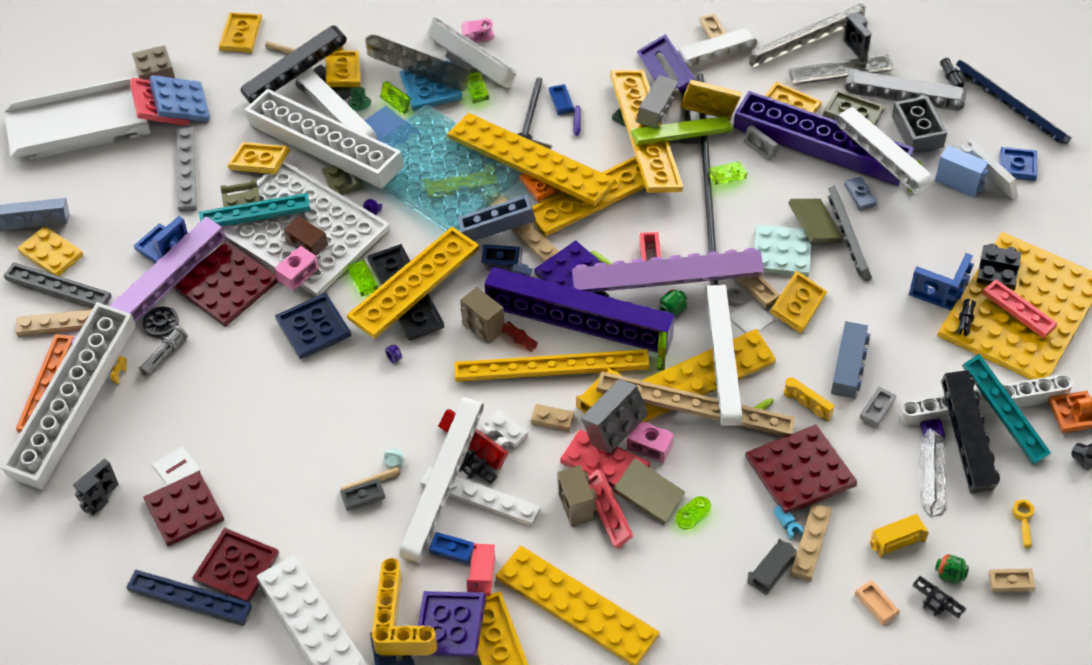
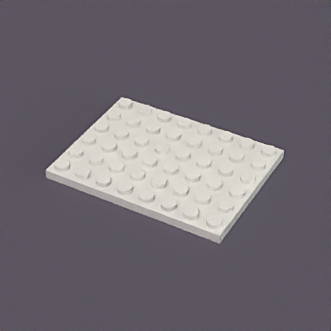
[221,161,390,297]

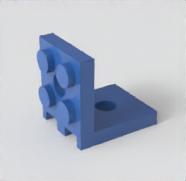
[134,216,188,263]
[909,253,974,310]

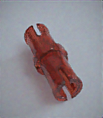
[502,321,538,352]

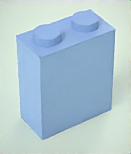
[935,146,989,198]

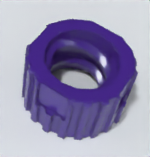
[385,344,402,363]

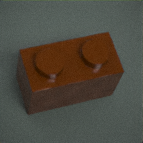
[284,216,328,256]

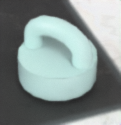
[383,449,404,469]

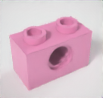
[275,246,319,291]
[627,422,674,463]

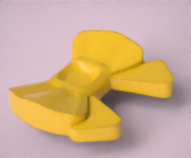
[110,356,127,384]

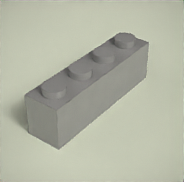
[636,75,679,129]

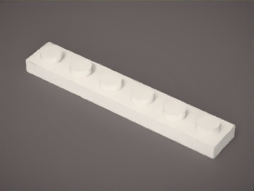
[420,467,541,527]

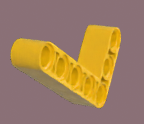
[372,558,437,656]

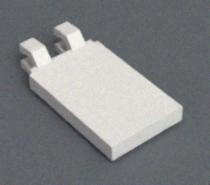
[960,138,1018,200]

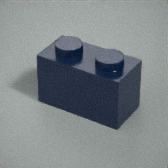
[481,244,523,267]

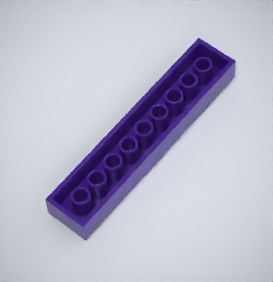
[733,91,914,186]
[484,267,675,355]

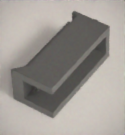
[747,539,797,596]

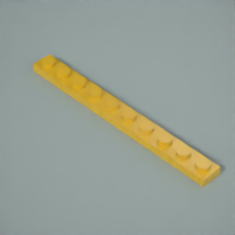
[454,349,650,382]

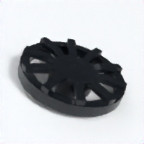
[143,306,179,338]

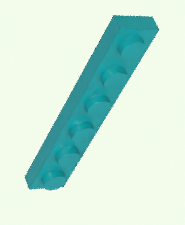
[199,193,311,226]
[962,354,1051,465]

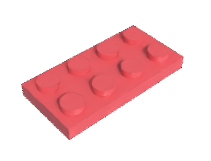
[560,429,651,488]

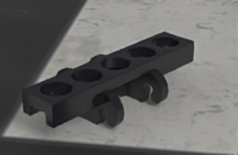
[459,450,498,485]
[913,576,967,619]

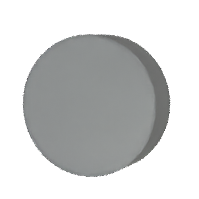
[727,288,744,307]

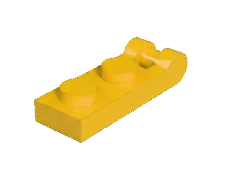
[784,377,835,421]

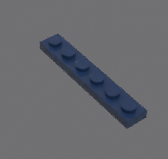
[126,569,252,625]

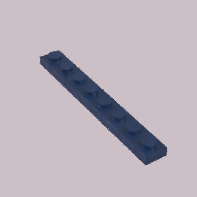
[956,59,1072,143]

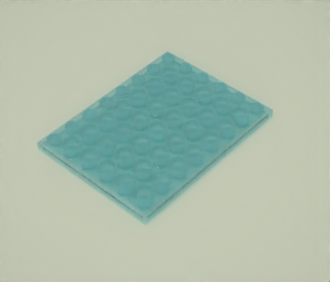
[379,104,523,232]

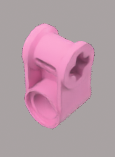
[461,19,494,42]

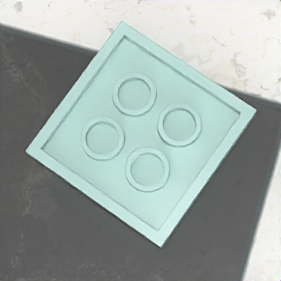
[754,225,811,277]

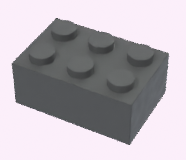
[892,96,947,154]
[581,379,648,453]

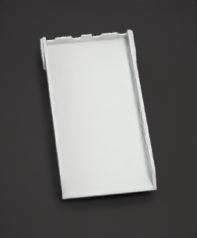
[4,76,151,160]

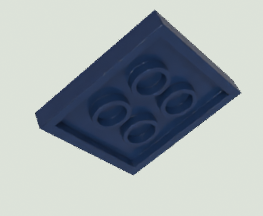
[275,293,352,359]

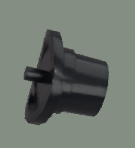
[1071,443,1092,470]

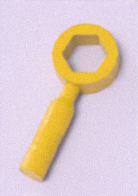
[1012,499,1034,548]

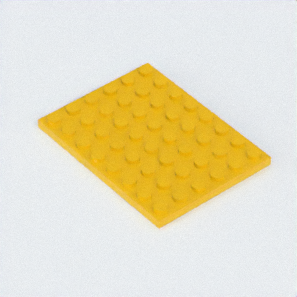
[937,232,1092,380]

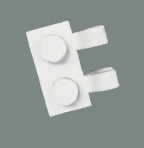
[480,410,528,450]

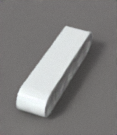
[677,28,758,70]

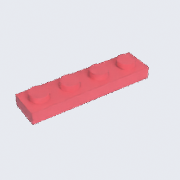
[983,279,1057,338]
[589,469,634,548]

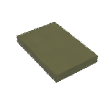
[823,89,885,126]
[788,199,843,243]
[613,458,685,525]

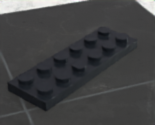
[367,244,445,341]

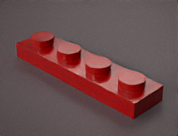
[438,409,509,470]

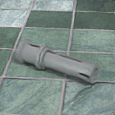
[139,325,188,376]

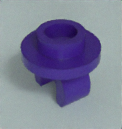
[363,199,383,215]

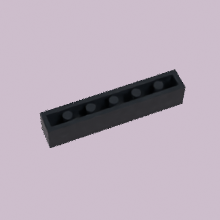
[941,370,1000,493]

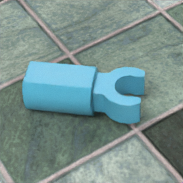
[773,505,804,540]

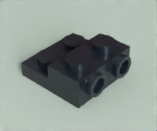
[843,11,872,61]
[976,244,1022,290]
[73,458,119,515]

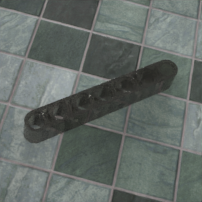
[365,35,469,91]

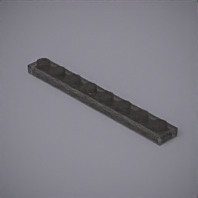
[749,3,866,67]

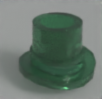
[348,87,372,111]

